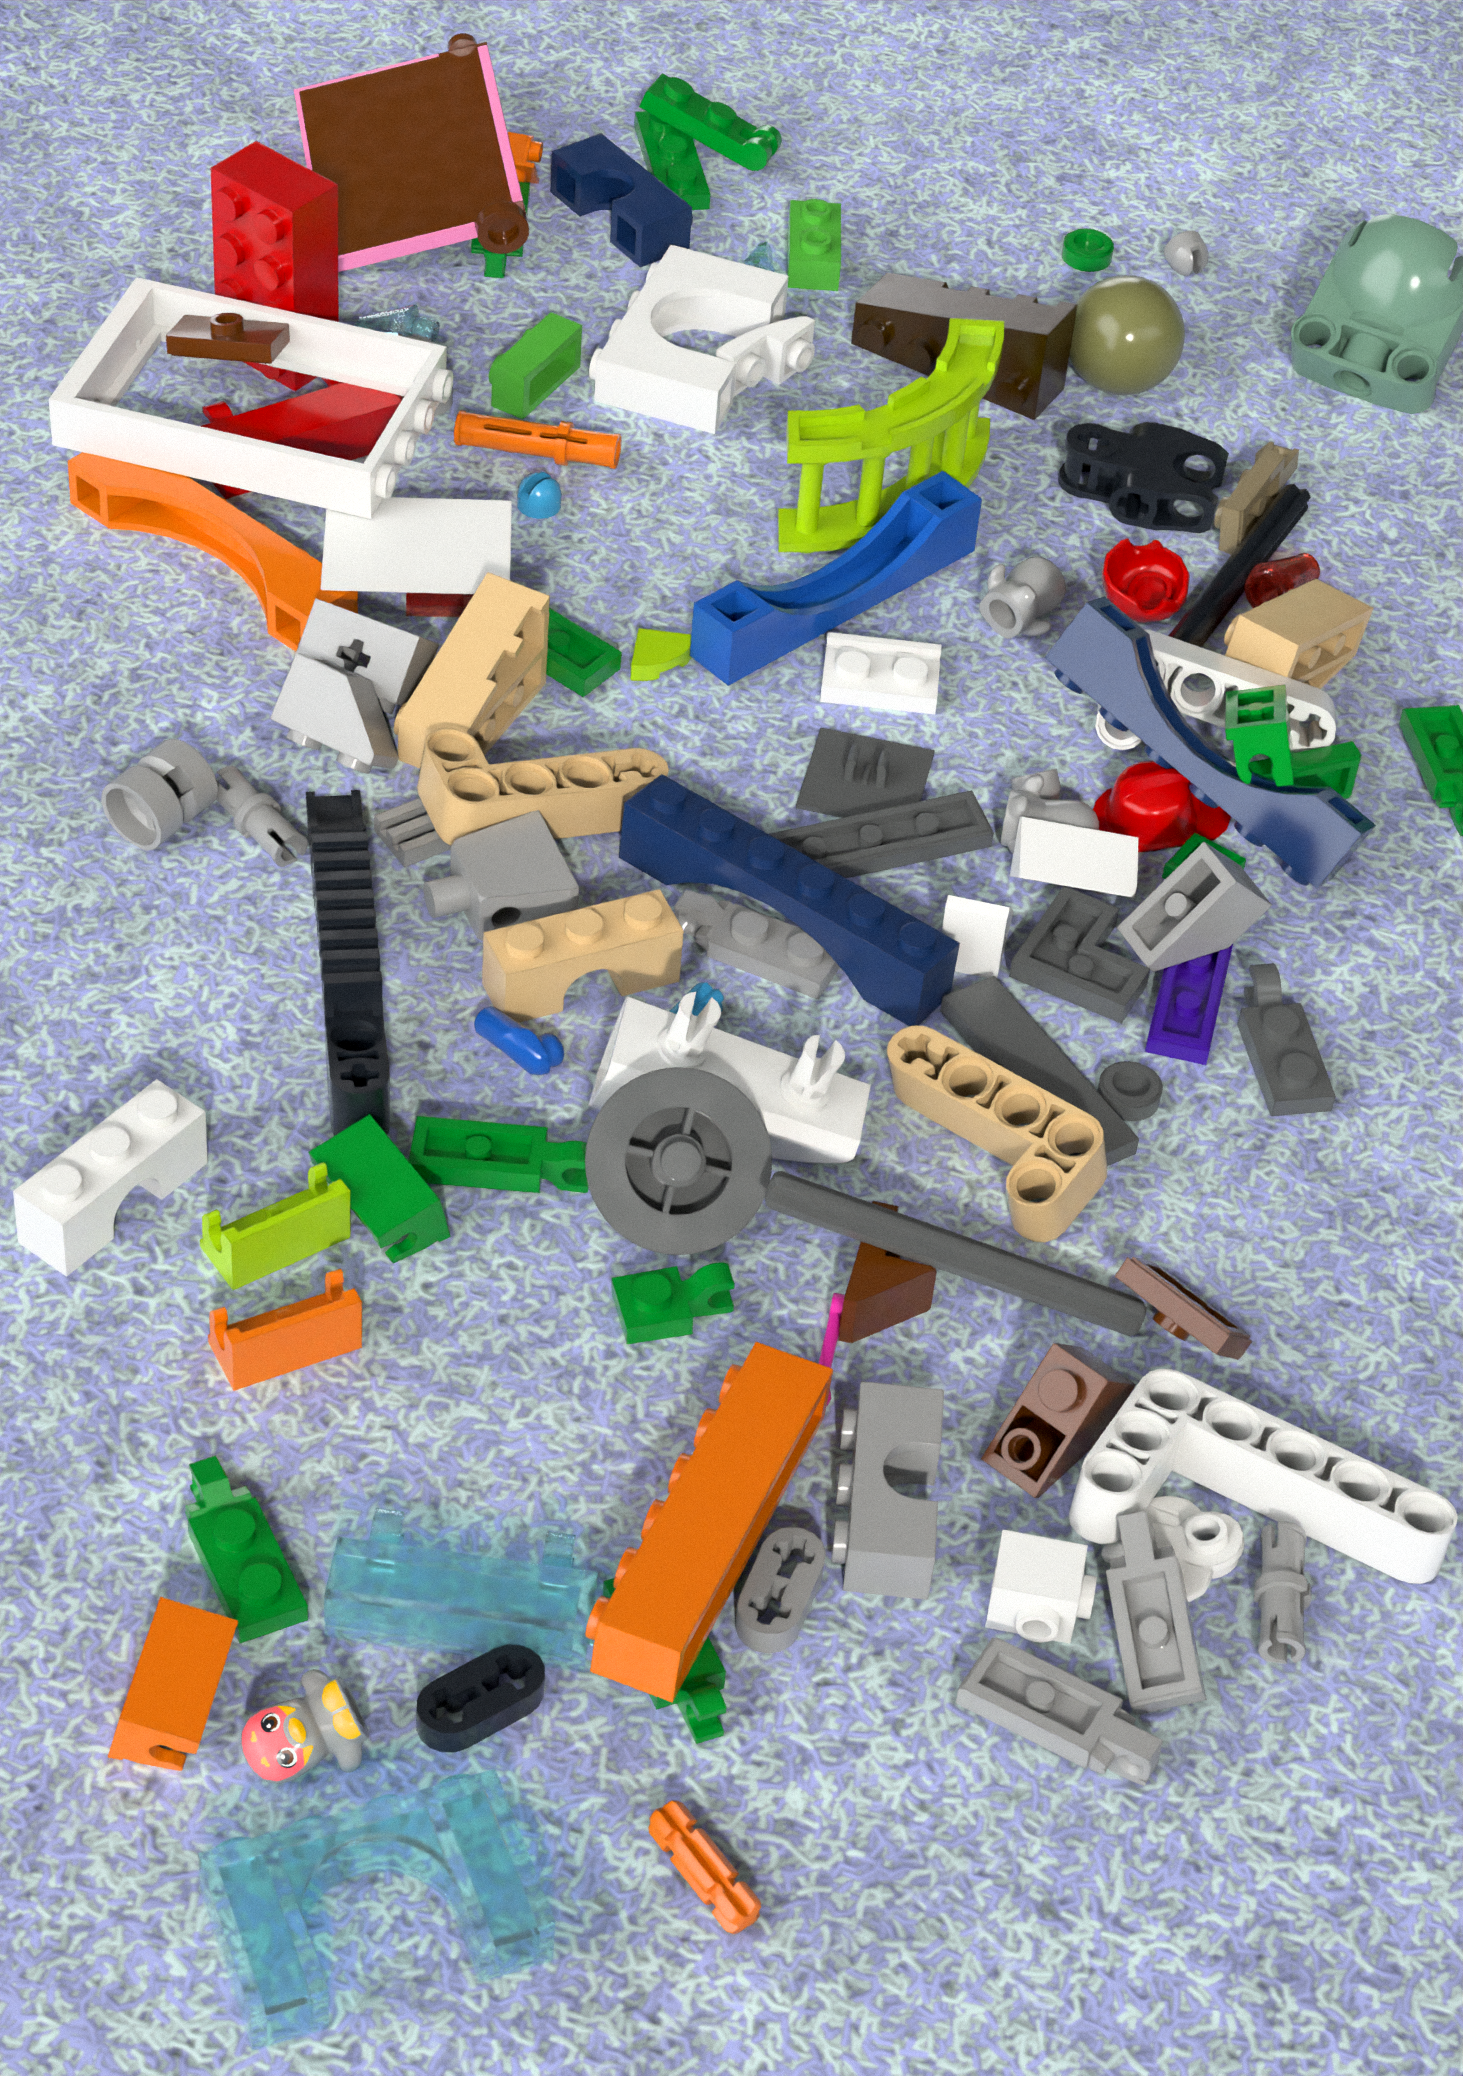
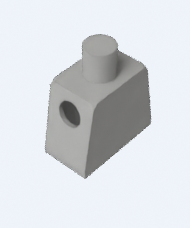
[423,810,579,941]

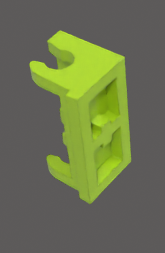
[200,1162,350,1290]

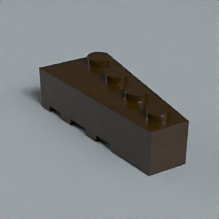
[851,273,1078,420]

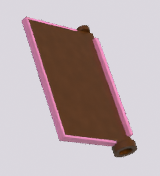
[294,33,529,272]

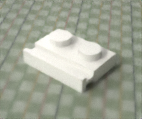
[820,632,942,714]

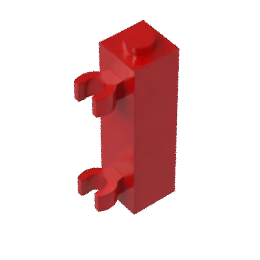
[201,378,403,499]

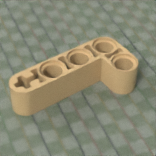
[417,728,669,846]
[887,1026,1107,1243]

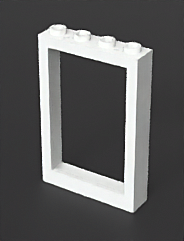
[49,277,453,519]

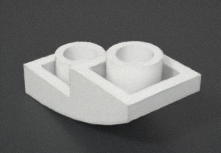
[716,316,815,397]

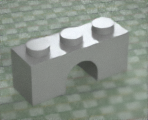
[831,1381,944,1600]

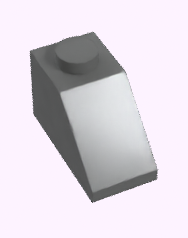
[1117,842,1272,972]

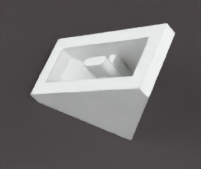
[942,895,1013,978]

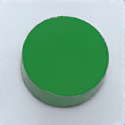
[1062,228,1114,272]

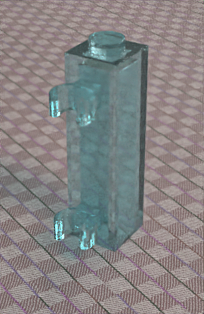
[324,1507,598,1672]

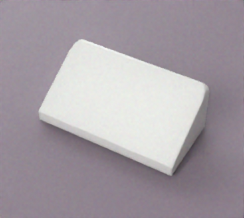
[1010,817,1138,898]

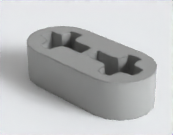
[735,1526,826,1653]

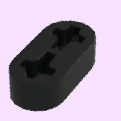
[416,1644,545,1753]

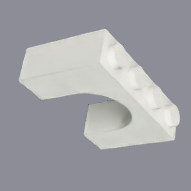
[589,245,789,434]

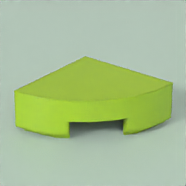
[630,628,692,681]

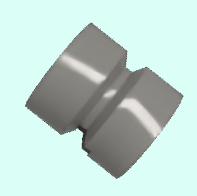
[101,738,218,851]

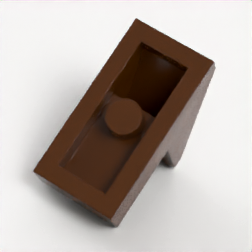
[838,1201,937,1343]

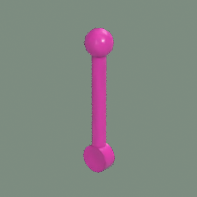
[818,1293,845,1407]

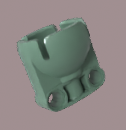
[1291,214,1463,414]

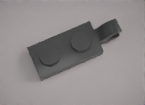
[1237,963,1336,1117]

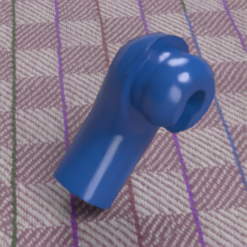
[474,1006,564,1075]

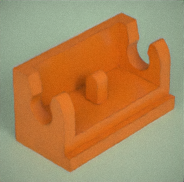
[208,1269,362,1391]
[108,1597,238,1771]

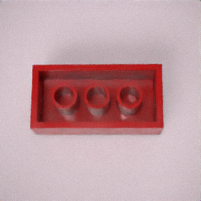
[210,141,339,392]

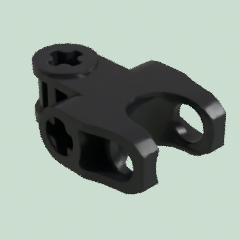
[1058,422,1229,534]

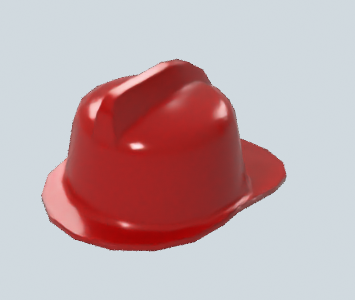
[1093,761,1231,852]

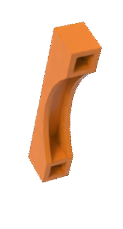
[68,452,358,652]

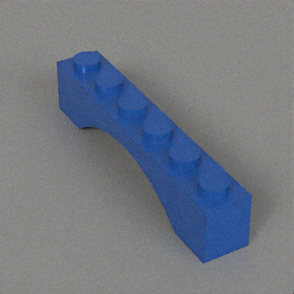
[690,471,982,686]

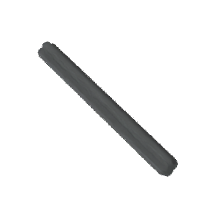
[765,1171,1147,1336]

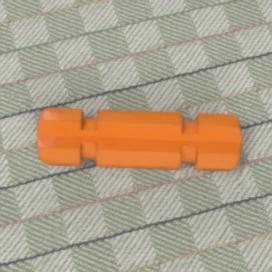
[648,1800,761,1934]

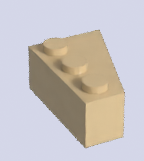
[394,572,550,769]
[1224,579,1373,689]

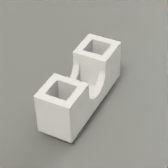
[13,1079,208,1277]

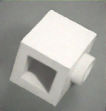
[985,1530,1097,1644]

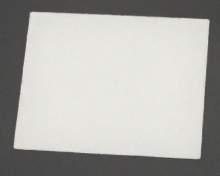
[321,497,512,594]

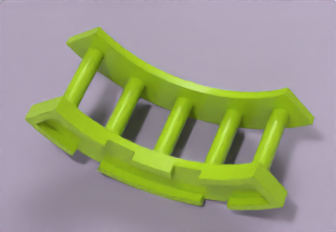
[778,318,1004,553]

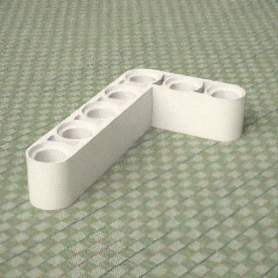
[1069,1369,1458,1584]

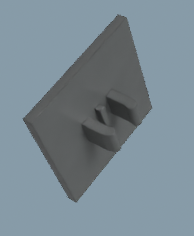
[796,727,935,818]

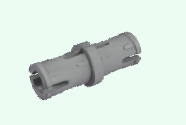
[216,766,308,867]
[1254,1522,1312,1664]

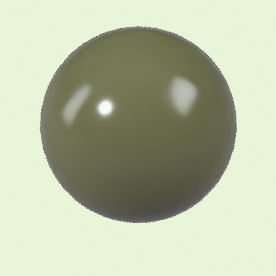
[1069,275,1185,396]

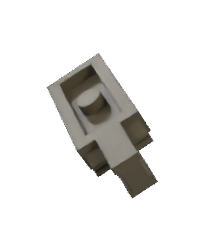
[1214,442,1299,555]

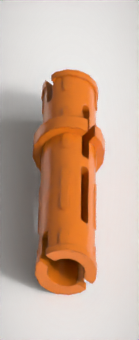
[454,410,622,469]

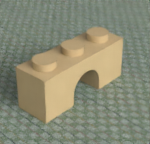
[482,889,684,1023]

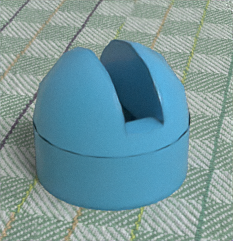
[517,471,562,519]

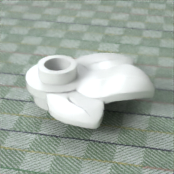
[1102,1496,1245,1602]

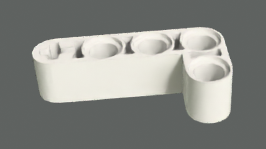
[1095,630,1336,753]

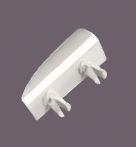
[588,992,871,1163]

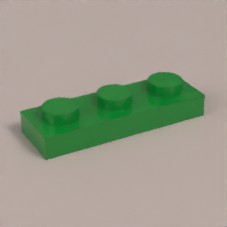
[634,111,711,210]

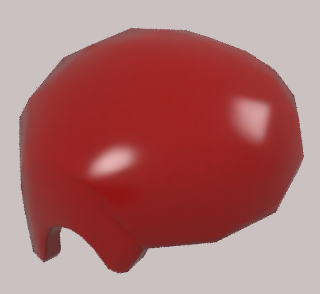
[1102,538,1190,623]

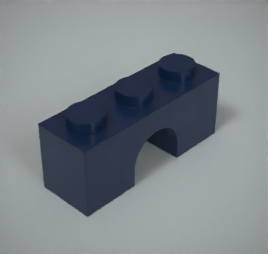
[550,133,693,268]

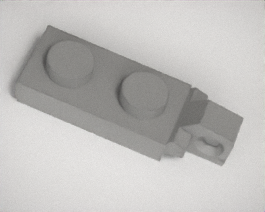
[674,890,840,1000]
[1106,1511,1207,1715]
[956,1637,1163,1786]

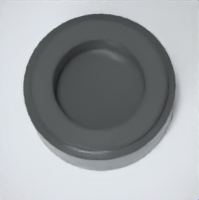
[1097,1061,1163,1121]

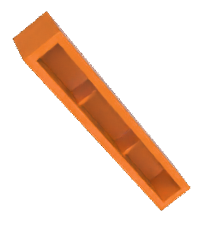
[585,1342,833,1703]

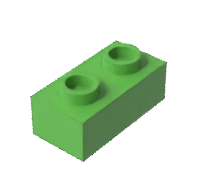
[787,199,841,291]
[489,312,582,420]

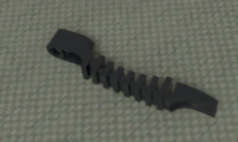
[306,790,390,1136]

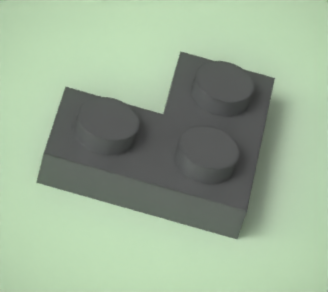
[1009,886,1150,1024]

